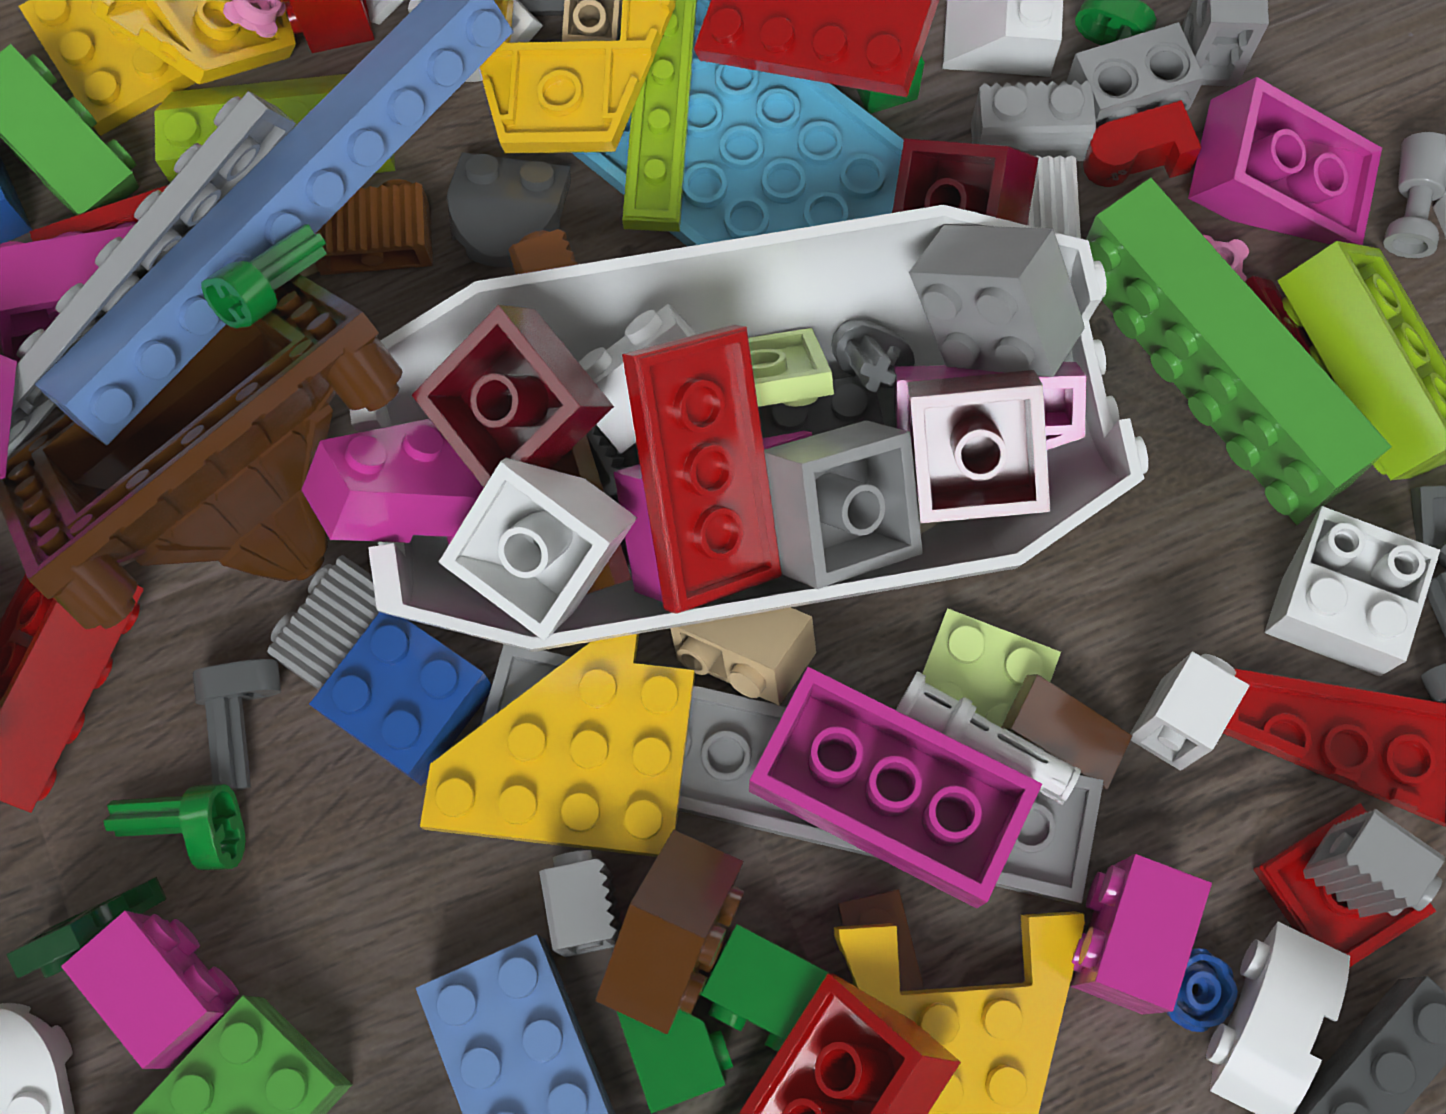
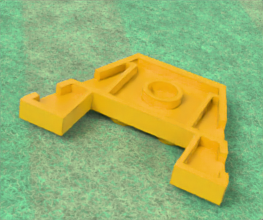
[480,0,676,153]
[834,911,1085,1114]

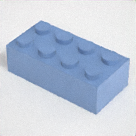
[416,934,615,1114]

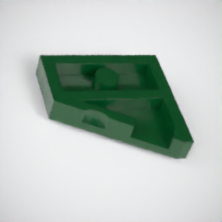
[6,877,167,978]

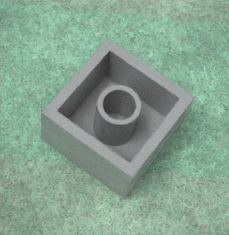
[909,225,1085,377]
[764,421,923,589]

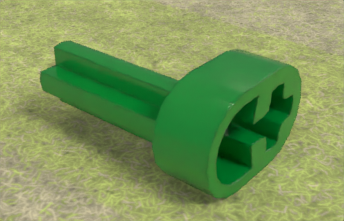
[1075,0,1157,46]
[201,224,327,328]
[103,784,246,871]

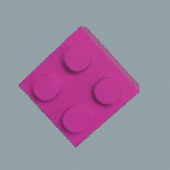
[1070,854,1212,1015]
[61,911,239,1069]

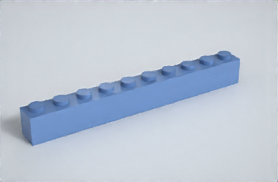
[34,0,514,445]

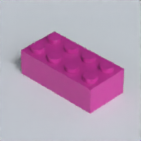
[749,667,1042,909]

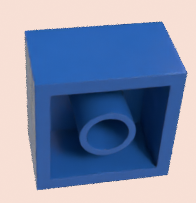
[309,612,492,786]

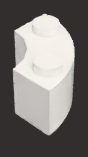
[1206,921,1350,1114]

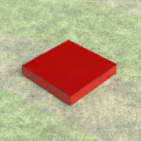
[1253,803,1436,968]

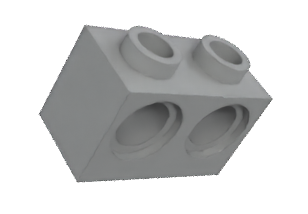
[1181,0,1269,86]
[1066,22,1205,129]

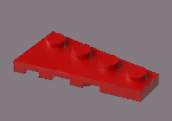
[694,0,939,97]
[1223,668,1446,827]

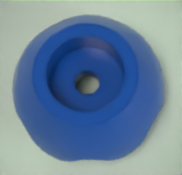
[1166,948,1238,1032]

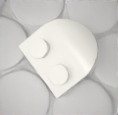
[0,1003,75,1114]

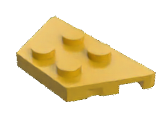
[91,0,296,85]

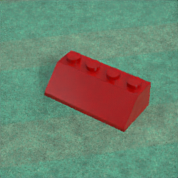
[0,573,144,813]
[739,973,961,1114]

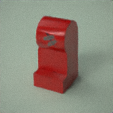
[1083,100,1202,187]

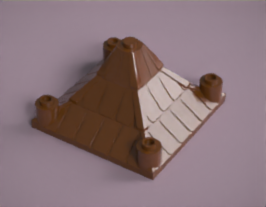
[0,274,403,629]

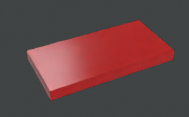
[622,325,782,614]

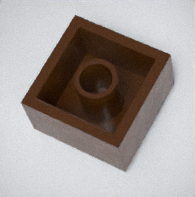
[595,830,745,1034]

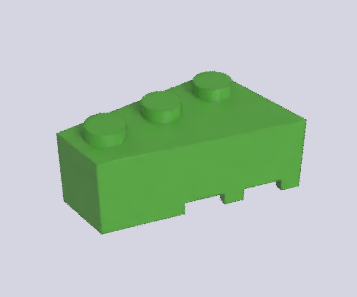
[0,44,139,216]

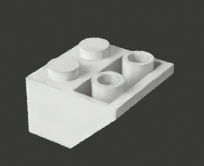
[1264,506,1440,677]

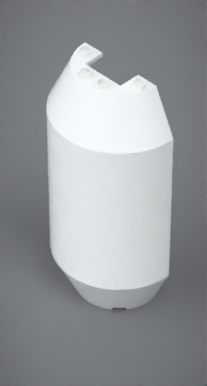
[350,205,1148,652]

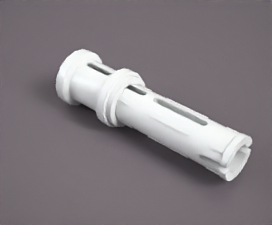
[896,671,1081,805]

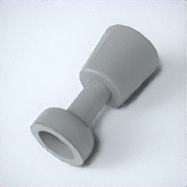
[1383,132,1446,258]

